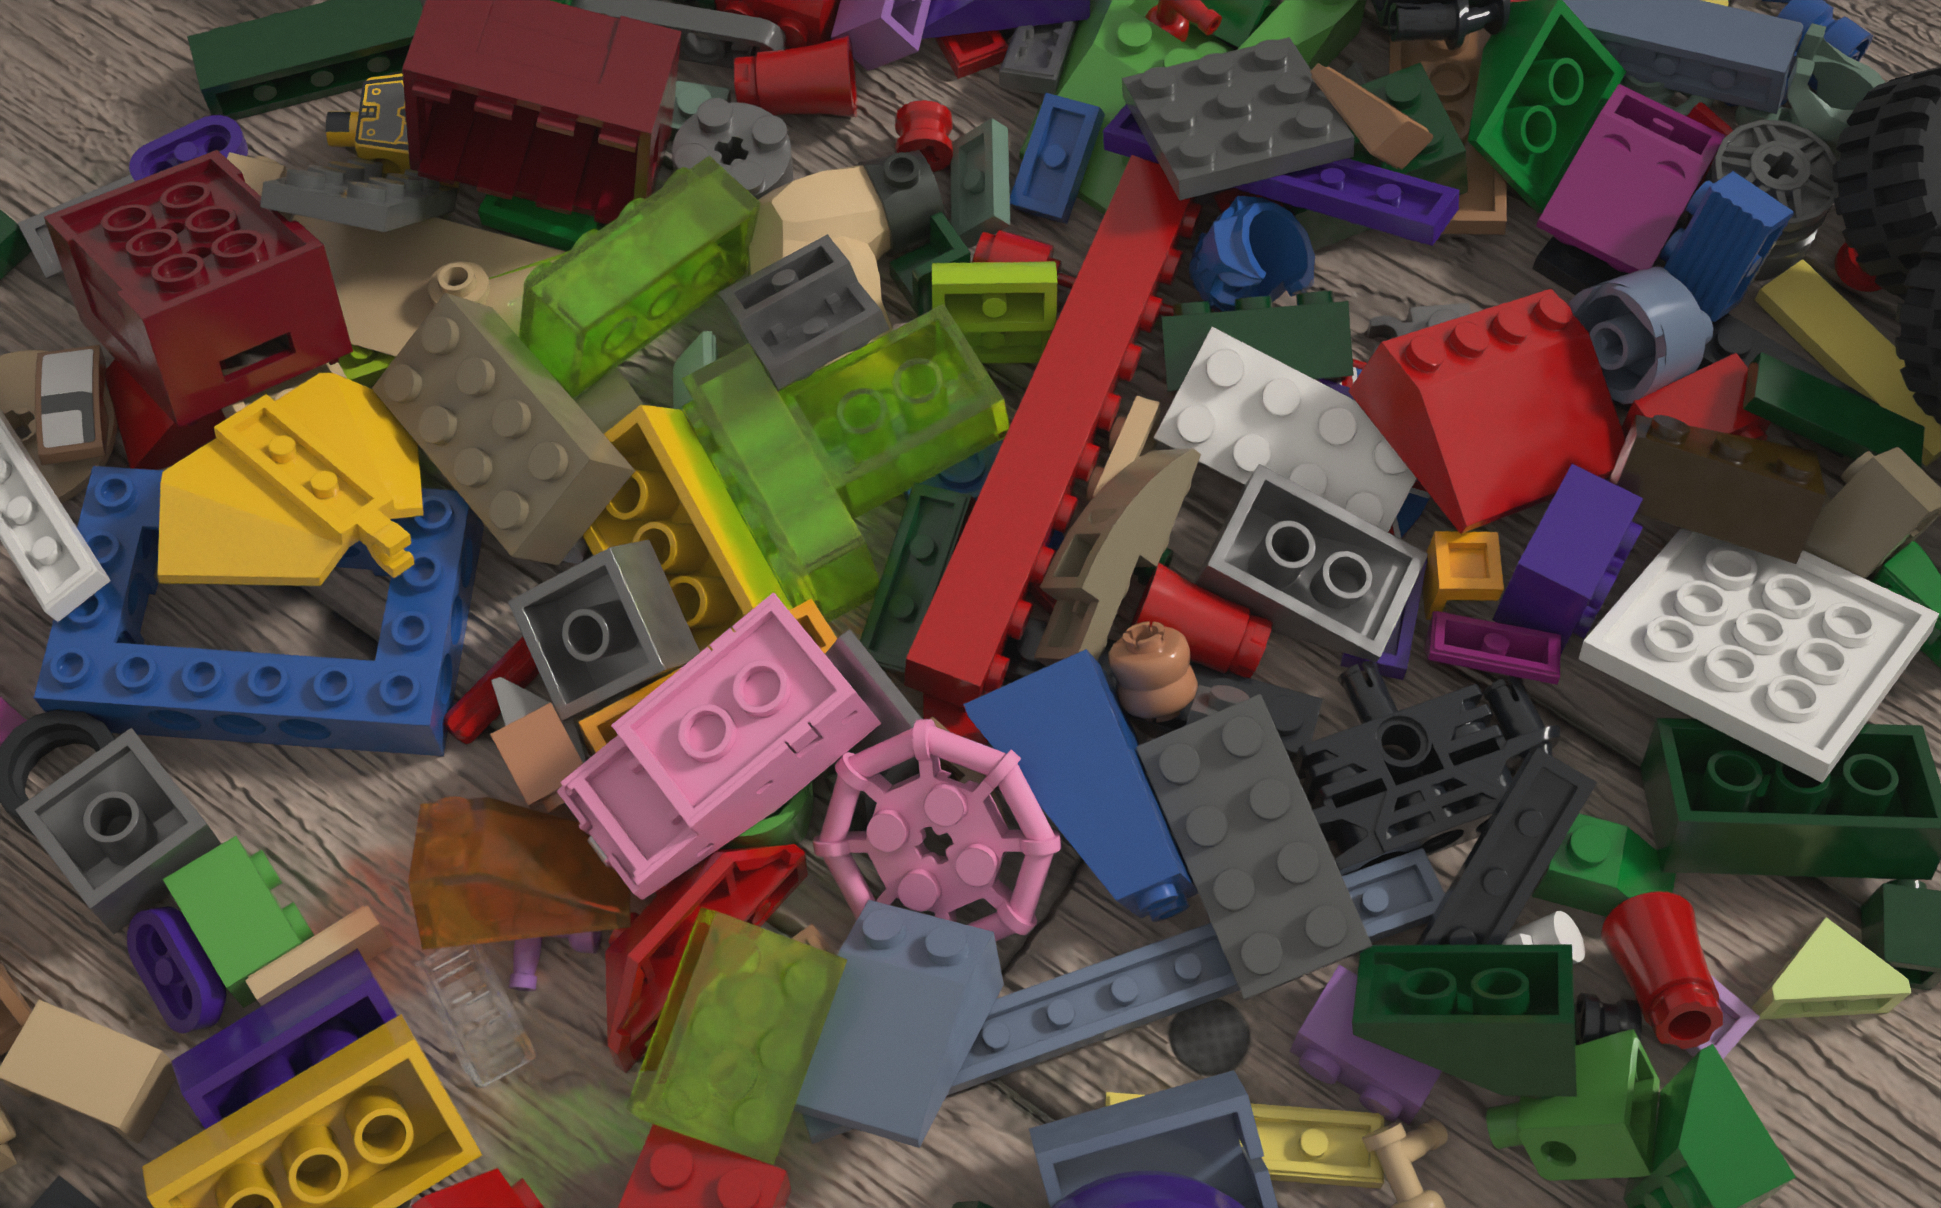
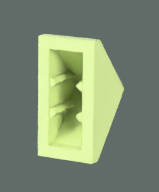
[1752,917,1911,1020]

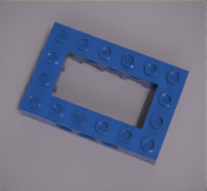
[34,466,484,756]

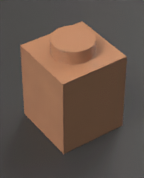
[490,702,583,813]

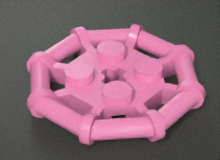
[813,719,1062,941]

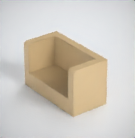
[0,1000,176,1144]

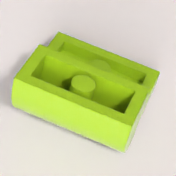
[932,261,1058,364]

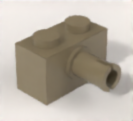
[1803,447,1941,581]

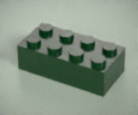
[1640,718,1941,880]

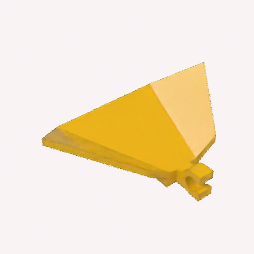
[157,373,424,586]

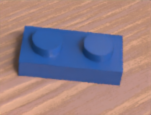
[1010,93,1105,224]

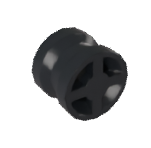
[1575,993,1642,1046]

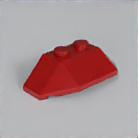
[605,844,808,1073]

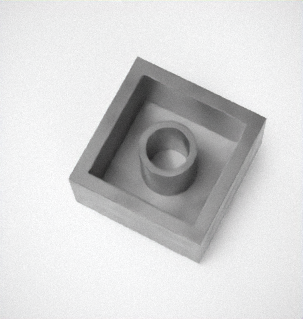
[508,539,700,721]

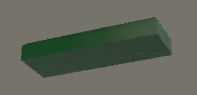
[1743,352,1925,468]
[860,482,976,677]

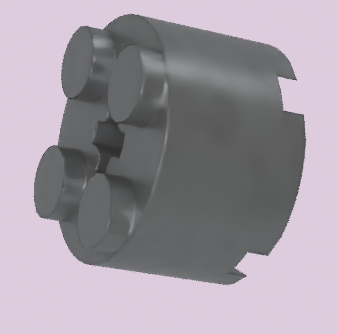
[672,98,794,241]

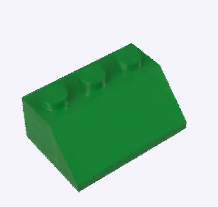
[1623,1044,1796,1208]

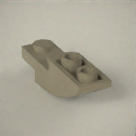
[1034,448,1201,666]

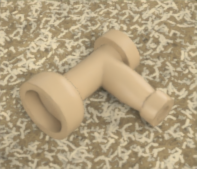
[1362,1119,1448,1208]

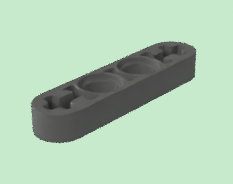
[570,0,787,69]

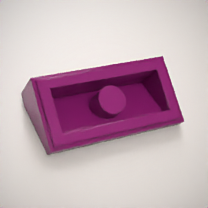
[1424,611,1561,685]

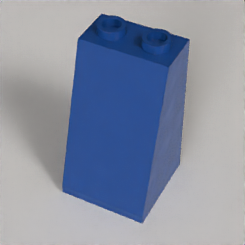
[963,649,1199,922]

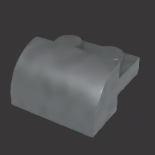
[718,234,889,390]

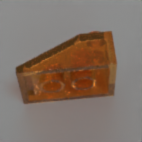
[408,796,631,950]

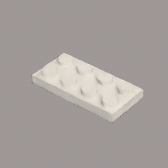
[1154,327,1416,532]

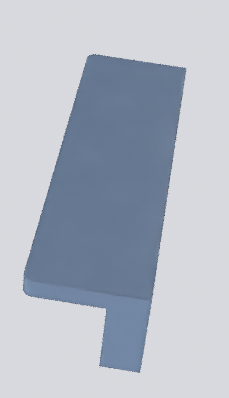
[1563,0,1803,114]

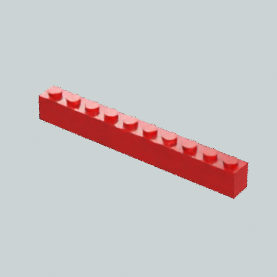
[904,155,1203,708]

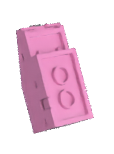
[557,592,881,900]

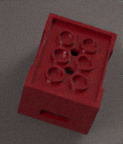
[402,0,682,230]
[44,150,353,427]

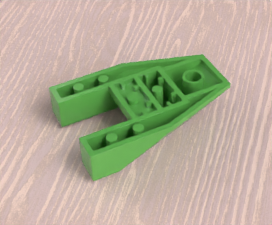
[1019,0,1366,215]

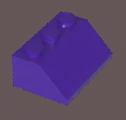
[171,948,398,1129]

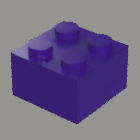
[1492,464,1643,654]

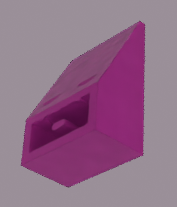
[1536,84,1726,273]

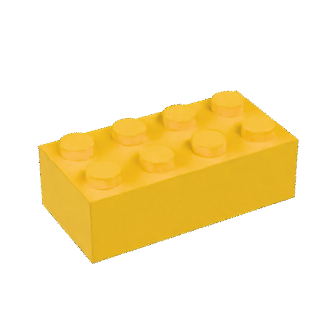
[142,1014,482,1208]

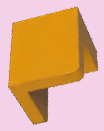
[1422,531,1504,620]

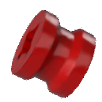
[895,100,953,172]

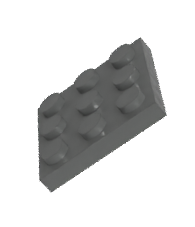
[1122,37,1354,201]

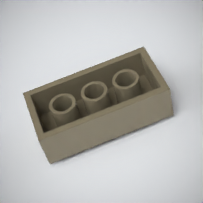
[372,293,635,565]

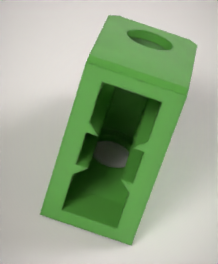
[1486,1029,1660,1181]

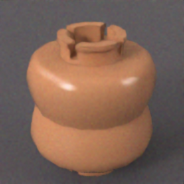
[1108,622,1198,722]

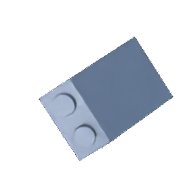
[790,900,1004,1148]

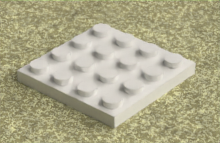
[1579,528,1939,783]

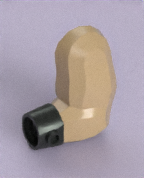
[745,150,946,431]

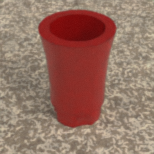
[734,35,857,118]
[1130,563,1273,678]
[1601,891,1723,1049]

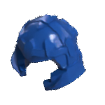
[1189,196,1315,312]

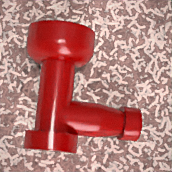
[1145,0,1222,42]

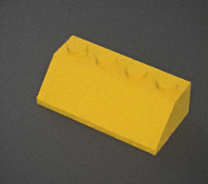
[583,405,792,652]

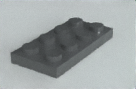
[260,157,458,232]
[1136,694,1373,1001]

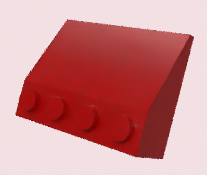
[1348,288,1626,534]

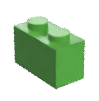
[163,836,315,1008]

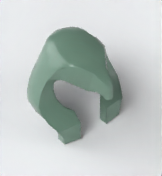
[1735,23,1885,161]

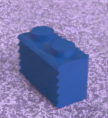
[1660,171,1794,322]

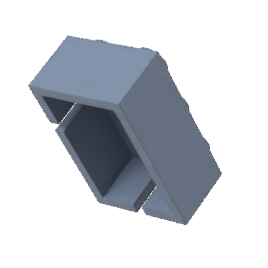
[1029,1070,1278,1208]

